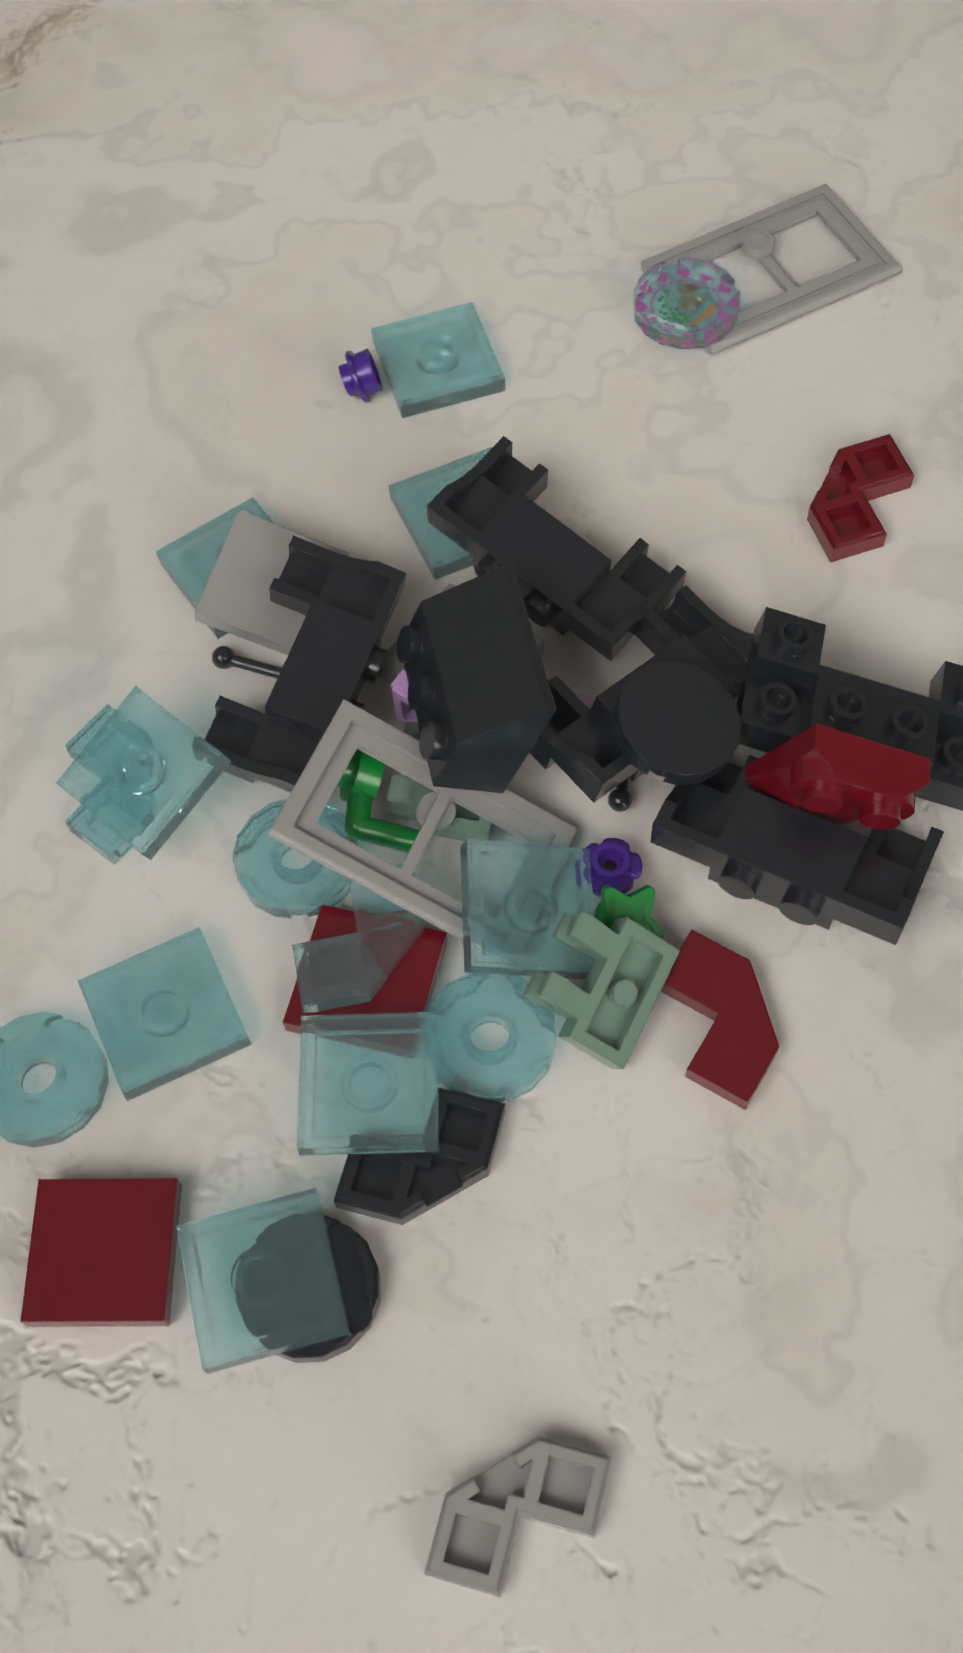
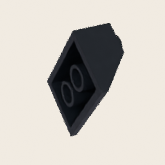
[397,566,557,793]

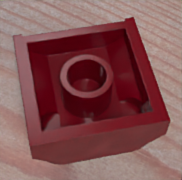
[745,724,931,829]

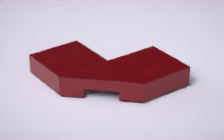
[807,434,914,563]
[661,929,780,1110]

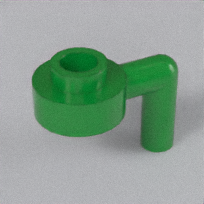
[337,749,420,853]

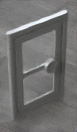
[268,700,578,968]

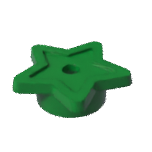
[593,885,664,939]

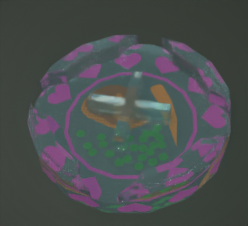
[633,257,741,349]

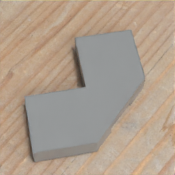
[424,1436,612,1598]

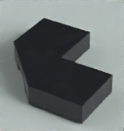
[333,1087,506,1225]

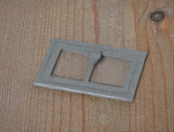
[641,184,901,355]

